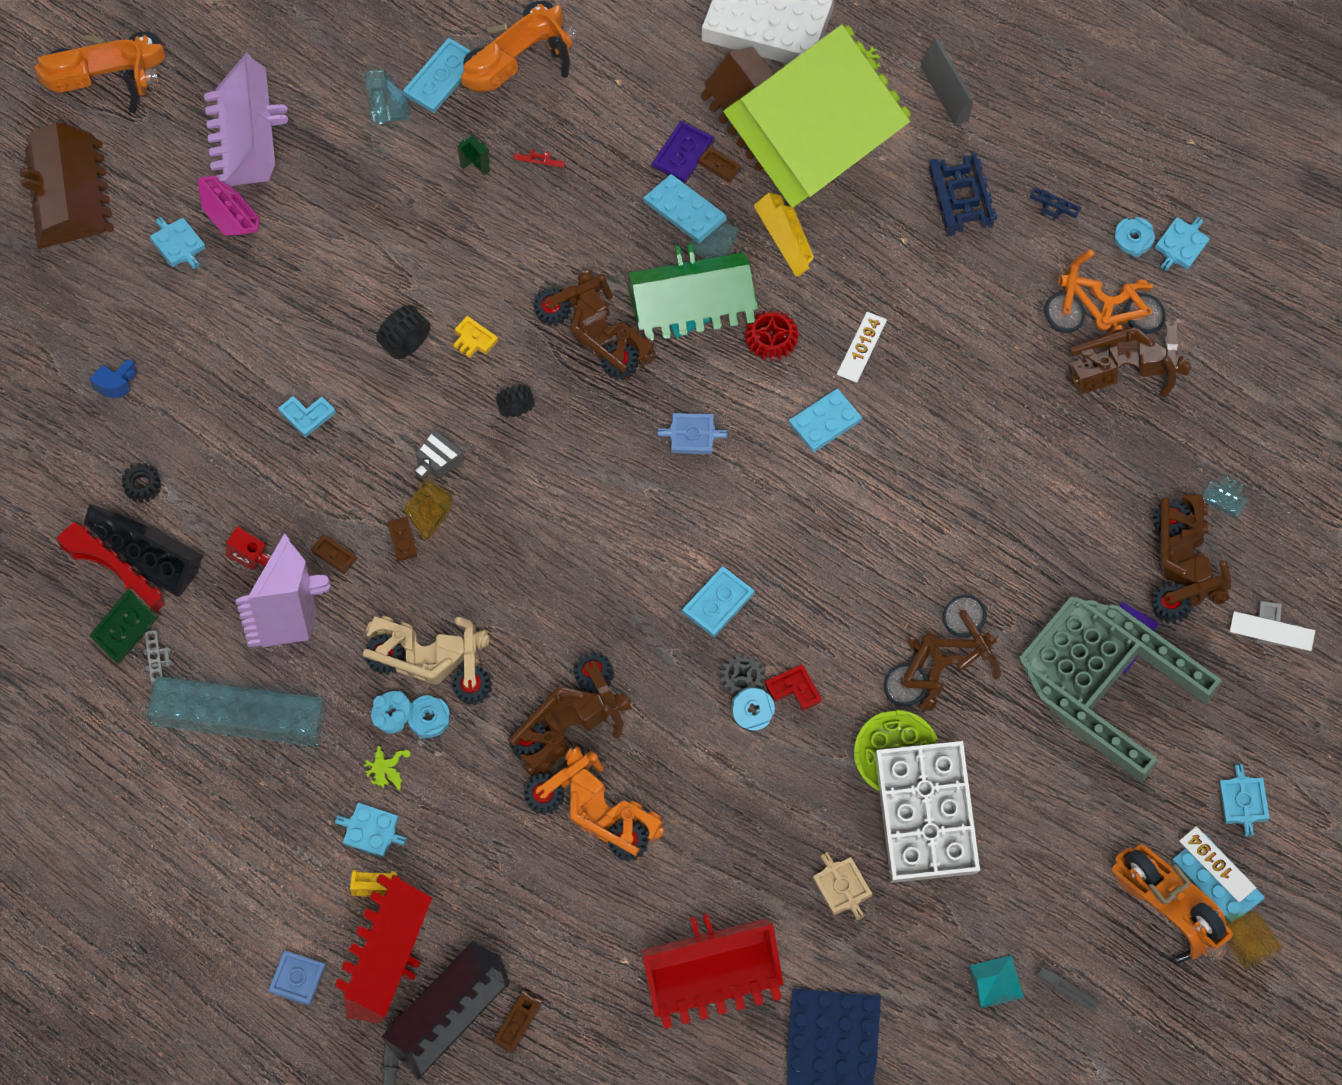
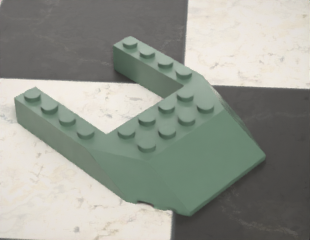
[1019,596,1222,783]

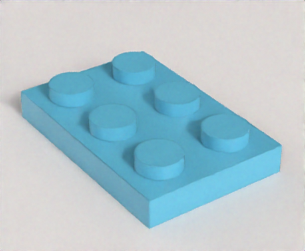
[789,388,862,453]
[682,566,755,638]

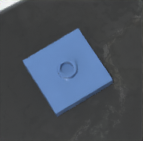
[268,950,326,1006]

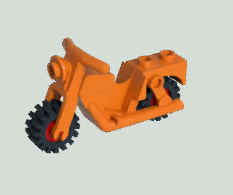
[524,747,665,862]

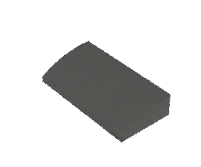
[921,39,973,126]

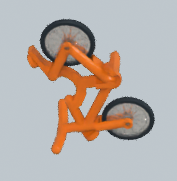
[1044,249,1166,335]

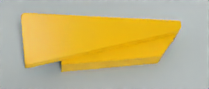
[754,193,814,276]

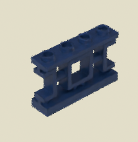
[928,152,997,236]

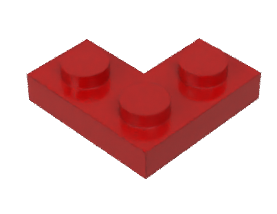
[765,664,822,711]

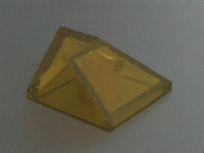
[403,481,452,540]

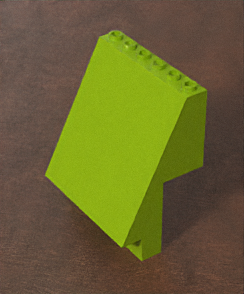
[723,23,911,208]

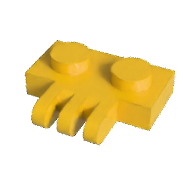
[453,316,498,358]

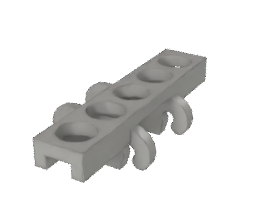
[143,630,173,684]

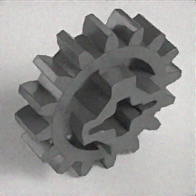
[720,653,766,697]

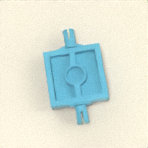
[150,217,205,269]
[1155,217,1210,271]
[1219,764,1269,837]
[335,803,407,858]

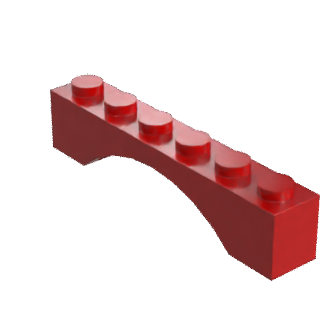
[56,522,164,613]

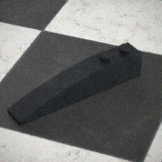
[84,504,203,597]

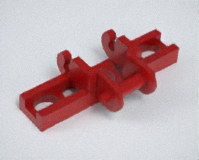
[514,149,566,167]

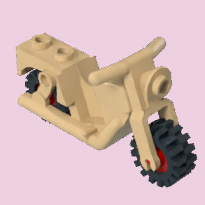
[363,616,492,705]

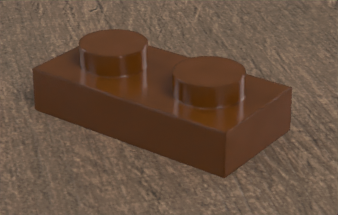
[698,146,741,183]
[387,517,417,562]
[311,534,357,574]

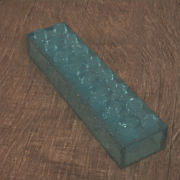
[147,676,326,747]

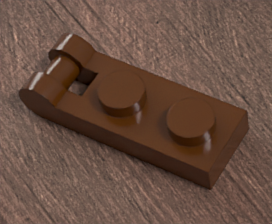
[493,990,544,1054]

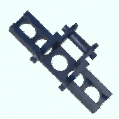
[1030,187,1081,221]

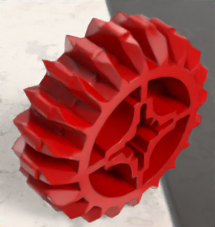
[745,309,799,362]

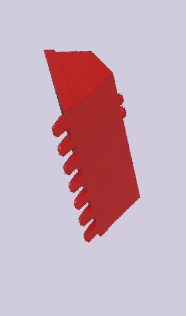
[334,874,432,1024]
[640,913,784,1029]

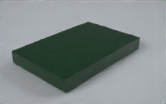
[89,588,159,664]

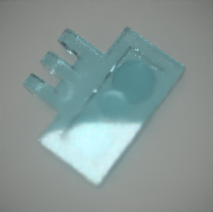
[1203,475,1248,519]

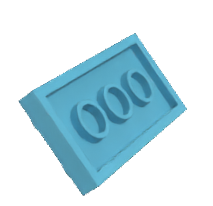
[403,38,471,113]
[643,174,727,244]
[1172,833,1265,926]

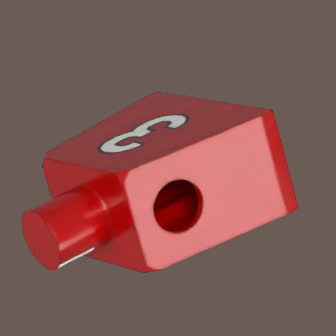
[226,526,271,570]

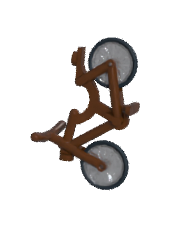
[884,595,1001,713]

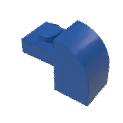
[89,358,137,398]

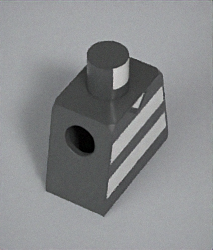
[414,429,464,480]

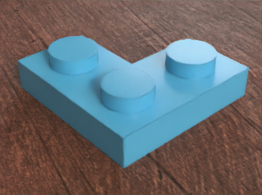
[278,396,336,438]

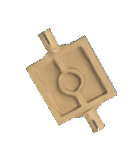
[813,852,872,920]

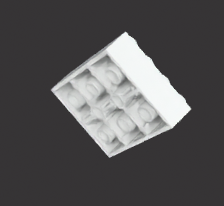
[702,0,834,63]
[875,741,980,883]

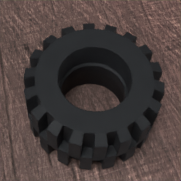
[376,305,431,359]

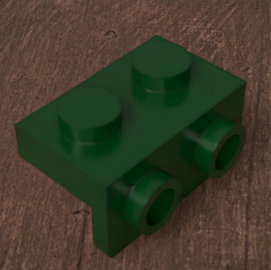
[458,135,490,176]

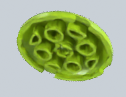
[854,710,938,791]

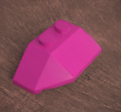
[198,175,260,236]

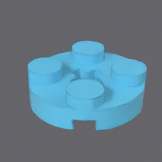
[1114,217,1155,257]
[731,687,775,731]
[371,691,413,734]
[407,695,450,739]

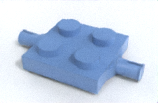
[658,413,727,454]

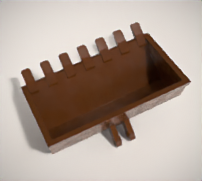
[701,47,774,171]
[19,122,114,249]

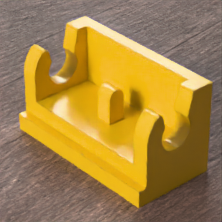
[350,870,397,897]

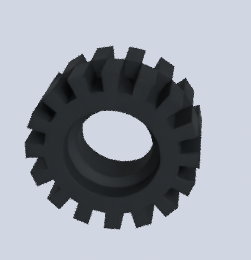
[495,384,535,418]
[122,463,161,503]

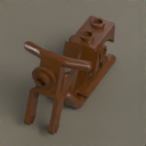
[1069,320,1191,397]

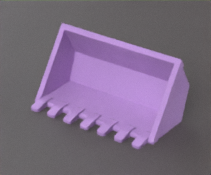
[204,53,288,187]
[236,533,331,647]

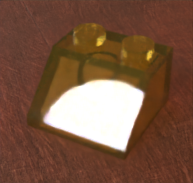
[1226,912,1283,971]

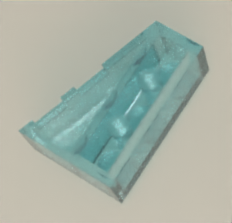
[365,69,411,124]

